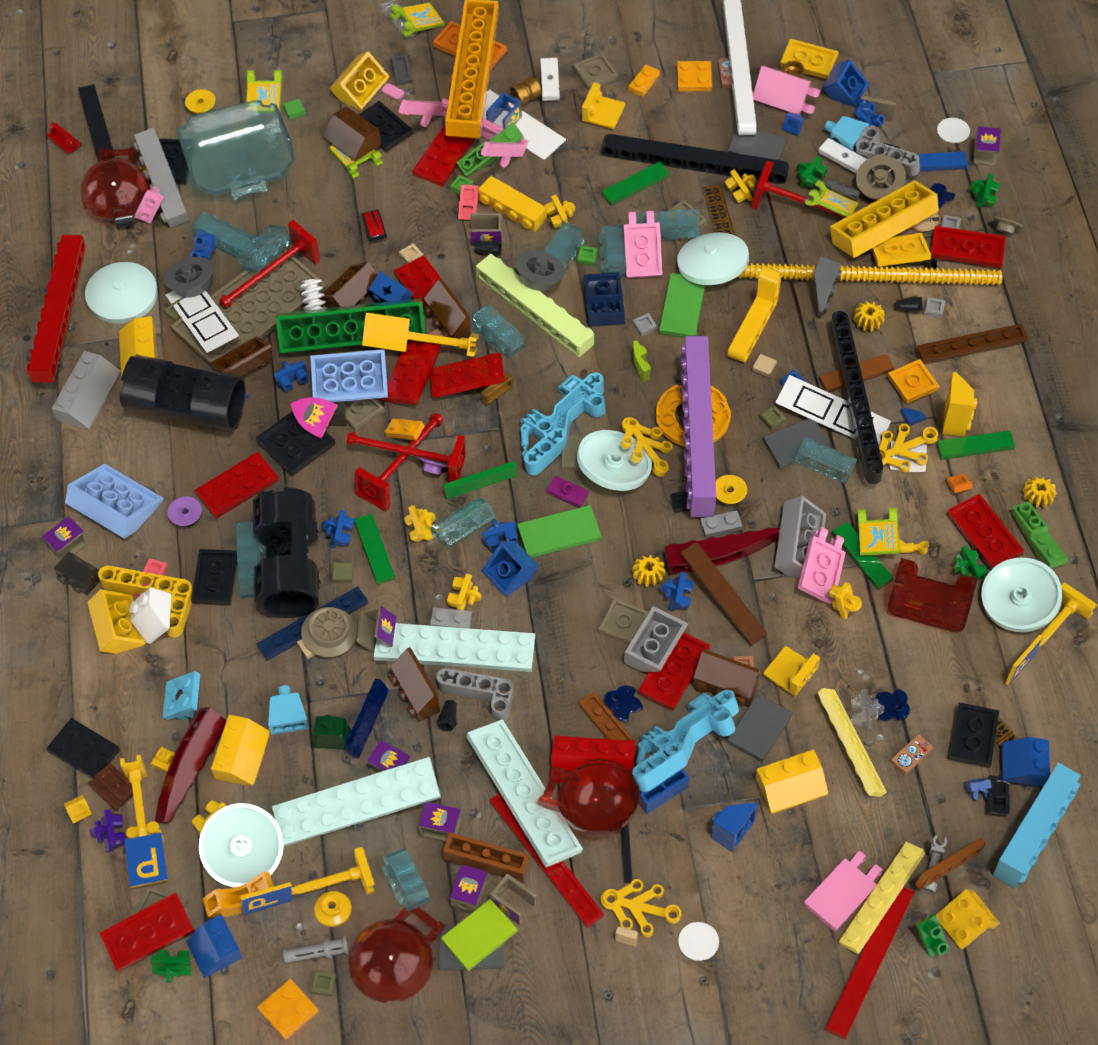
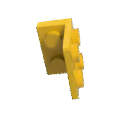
[582,83,625,129]
[763,646,820,697]
[936,889,1000,949]

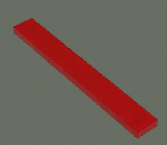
[489,793,604,928]
[826,887,915,1040]

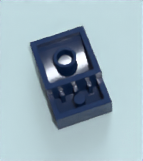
[584,272,625,326]

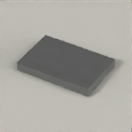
[728,129,787,160]
[763,419,831,469]
[727,694,793,762]
[439,927,504,971]

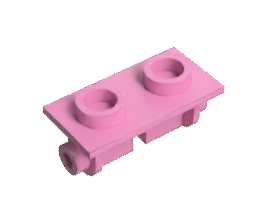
[134,187,164,224]

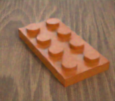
[433,21,507,71]

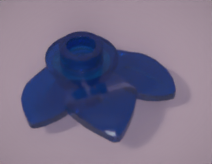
[929,183,955,208]
[604,685,643,722]
[872,689,910,721]

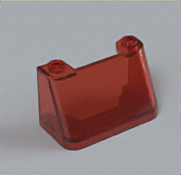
[888,558,978,632]

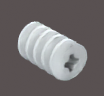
[300,279,326,311]

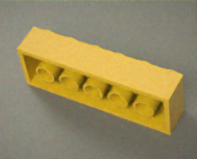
[830,180,939,258]

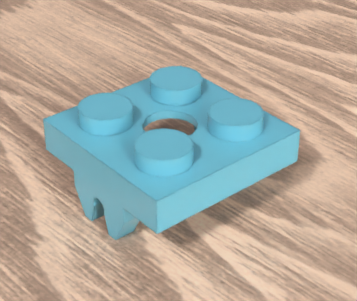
[162,671,200,720]

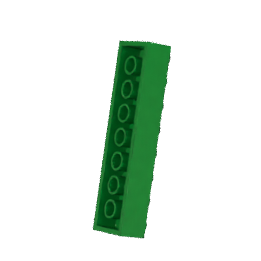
[275,298,425,353]

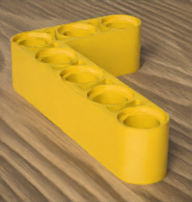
[727,266,782,363]
[98,566,193,638]

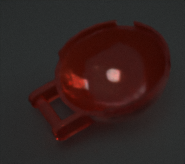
[80,146,150,218]
[537,759,640,837]
[348,899,446,1003]

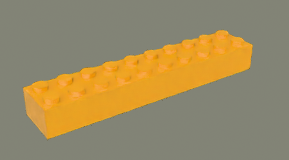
[445,0,498,138]

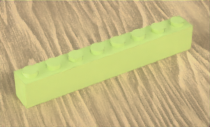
[476,254,594,357]

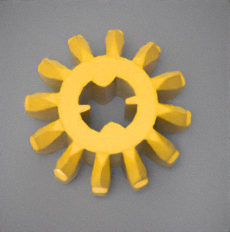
[854,301,885,332]
[1023,476,1056,509]
[632,554,665,588]

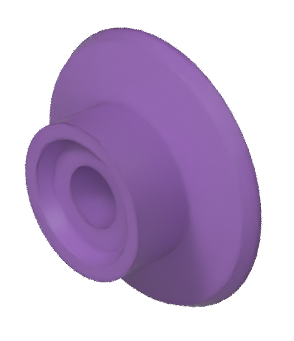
[418,457,448,475]
[167,496,202,526]

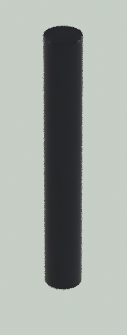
[620,822,633,883]

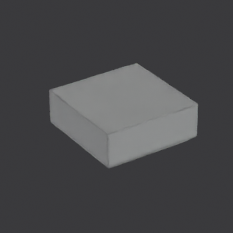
[941,215,961,229]
[924,297,945,318]
[633,313,657,337]

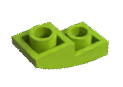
[633,340,651,382]

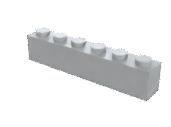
[133,127,190,228]

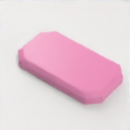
[382,84,405,100]

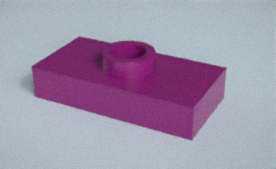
[546,476,589,508]

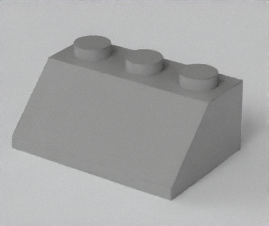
[624,606,688,672]

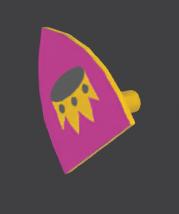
[291,397,338,438]

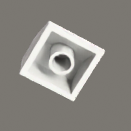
[129,587,171,644]

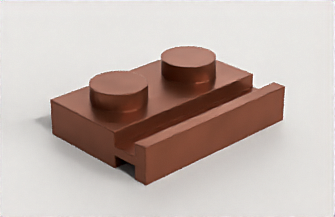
[87,763,133,811]

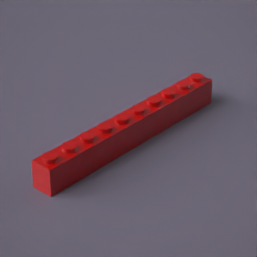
[27,235,86,383]

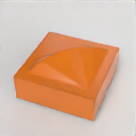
[947,473,972,493]

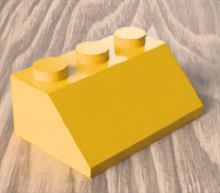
[329,51,390,110]
[119,316,157,376]
[942,372,977,437]
[87,589,146,654]
[211,715,270,787]
[755,750,828,814]

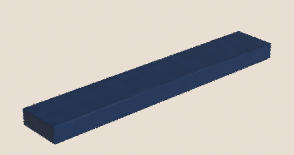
[257,587,369,661]

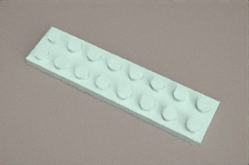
[374,623,535,672]
[466,719,583,867]
[272,757,441,847]

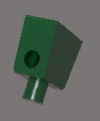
[311,715,352,750]

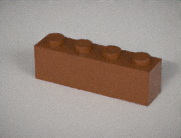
[443,832,530,883]

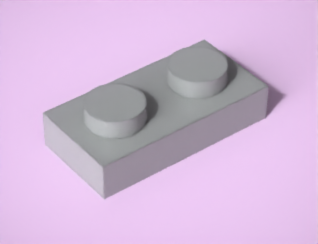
[700,510,743,538]
[430,607,472,629]

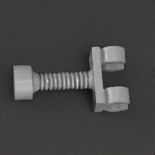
[920,835,947,894]

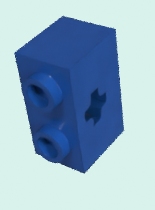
[369,271,414,302]

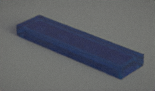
[344,679,389,759]

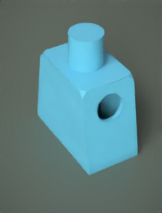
[824,116,869,152]
[268,685,309,735]

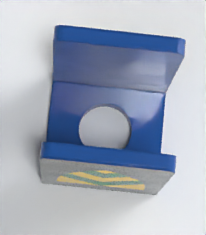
[486,92,522,128]

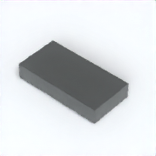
[391,55,412,86]

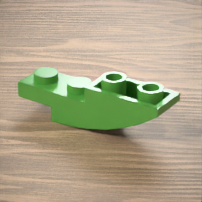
[457,122,525,177]
[1012,501,1068,568]

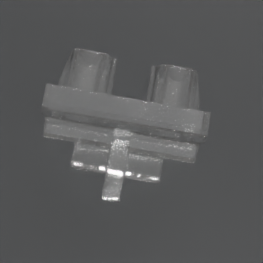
[851,689,884,731]

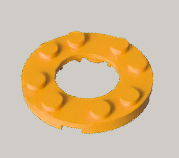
[656,385,731,447]

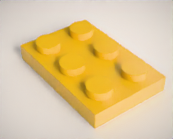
[780,39,839,79]
[871,233,931,267]

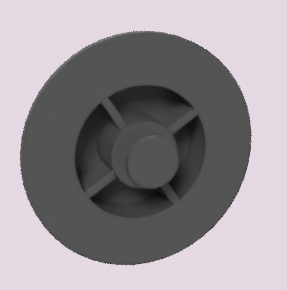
[515,250,565,291]
[164,257,213,298]

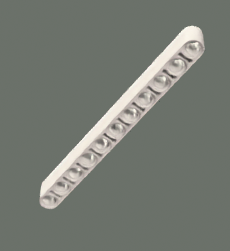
[723,0,756,135]

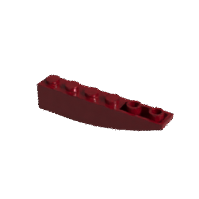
[664,527,779,576]
[155,707,227,824]

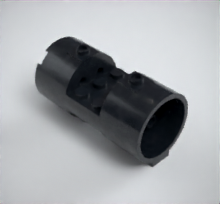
[119,354,246,431]
[253,488,321,618]

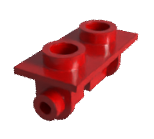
[47,123,82,154]

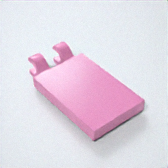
[753,66,821,114]
[624,211,662,279]
[798,527,846,605]
[804,851,883,932]

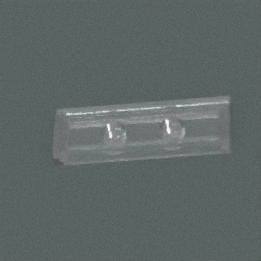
[380,0,418,40]

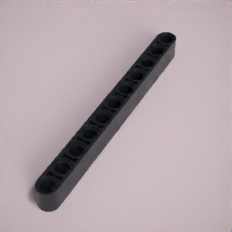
[78,84,134,229]
[600,134,789,184]
[831,311,883,484]

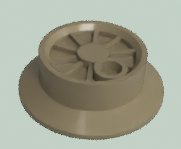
[856,155,906,200]
[301,607,357,658]

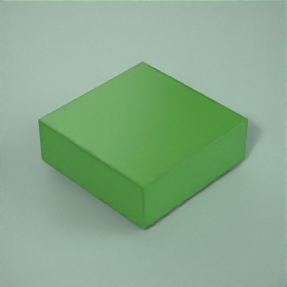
[283,99,306,119]
[450,175,474,195]
[577,246,598,266]

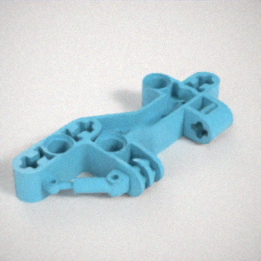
[520,372,606,475]
[632,690,739,792]

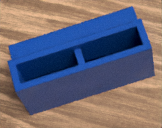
[632,768,689,814]

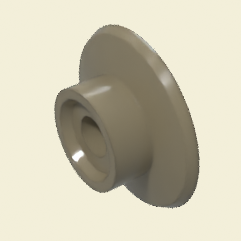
[993,216,1023,234]

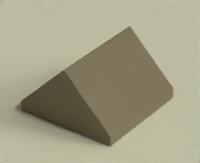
[861,94,897,122]

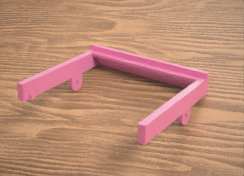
[398,98,529,168]

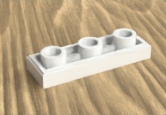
[541,58,560,101]
[818,138,867,174]

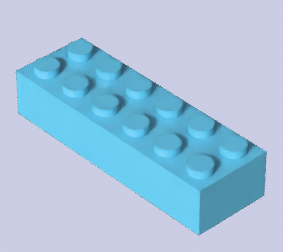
[993,762,1081,889]

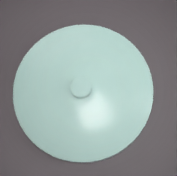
[677,233,749,285]
[85,262,158,324]
[577,430,652,491]
[982,558,1062,632]
[199,804,283,888]

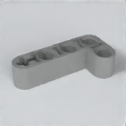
[856,126,920,176]
[437,668,514,721]

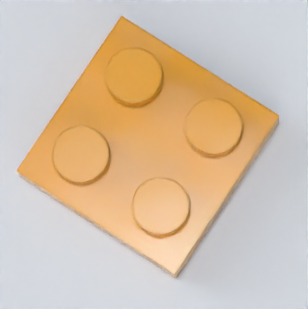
[677,61,712,91]
[888,359,939,404]
[257,979,319,1040]

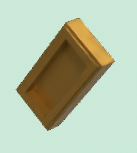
[481,372,513,406]

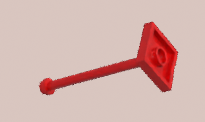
[750,161,846,218]
[219,220,320,308]
[354,413,443,512]
[346,432,466,482]

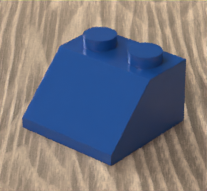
[822,59,870,107]
[481,541,539,596]
[1001,737,1050,787]
[711,802,758,852]
[186,914,243,978]

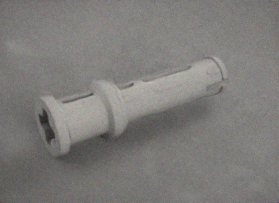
[283,936,349,964]

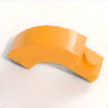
[202,871,274,918]

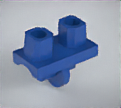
[854,99,885,128]
[190,229,216,260]
[273,361,309,392]
[321,509,355,549]
[482,519,517,552]
[660,572,694,612]

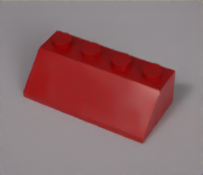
[551,735,637,789]

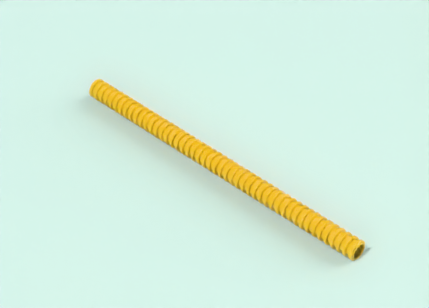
[734,263,1002,286]

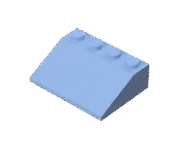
[311,349,388,402]
[65,464,164,539]

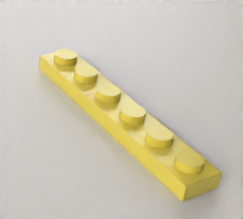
[817,688,887,797]
[839,842,925,954]

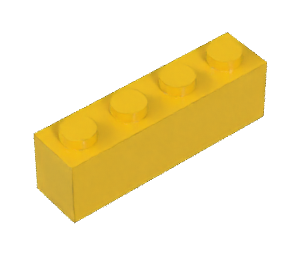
[478,176,547,232]

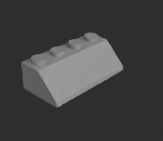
[52,351,121,431]
[775,495,826,578]

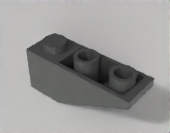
[813,256,842,317]

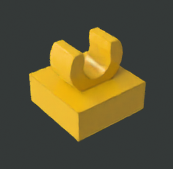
[151,747,174,773]
[64,795,92,823]

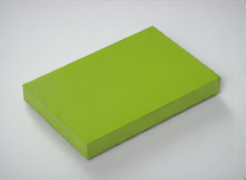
[441,899,518,971]

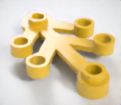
[620,417,673,477]
[870,424,938,473]
[601,879,681,937]

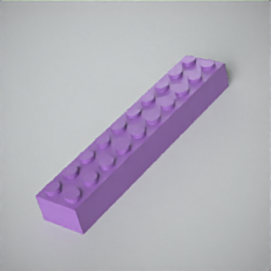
[680,336,716,517]

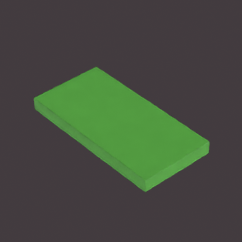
[659,273,705,338]
[517,505,602,558]

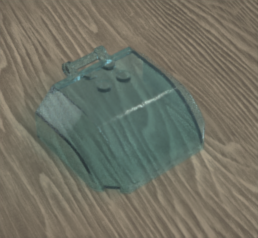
[176,100,295,200]

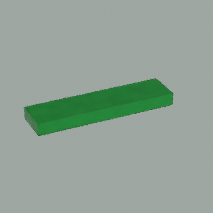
[602,162,669,206]
[937,430,1015,460]
[443,461,517,500]
[354,514,395,585]
[832,522,894,590]

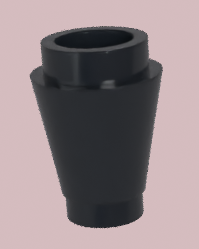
[474,240,502,257]
[896,295,923,313]
[437,700,457,731]

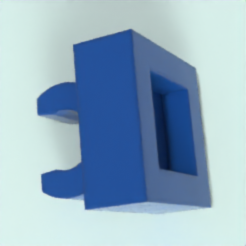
[783,112,804,136]
[965,777,992,800]

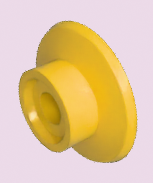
[185,89,216,114]
[715,475,747,504]
[314,891,352,927]

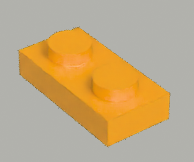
[628,64,660,97]
[384,418,425,440]

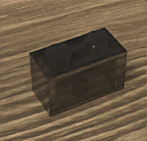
[54,551,100,596]

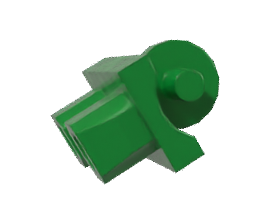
[797,156,828,189]
[970,173,1000,208]
[953,546,988,586]
[916,913,949,957]
[151,949,192,983]

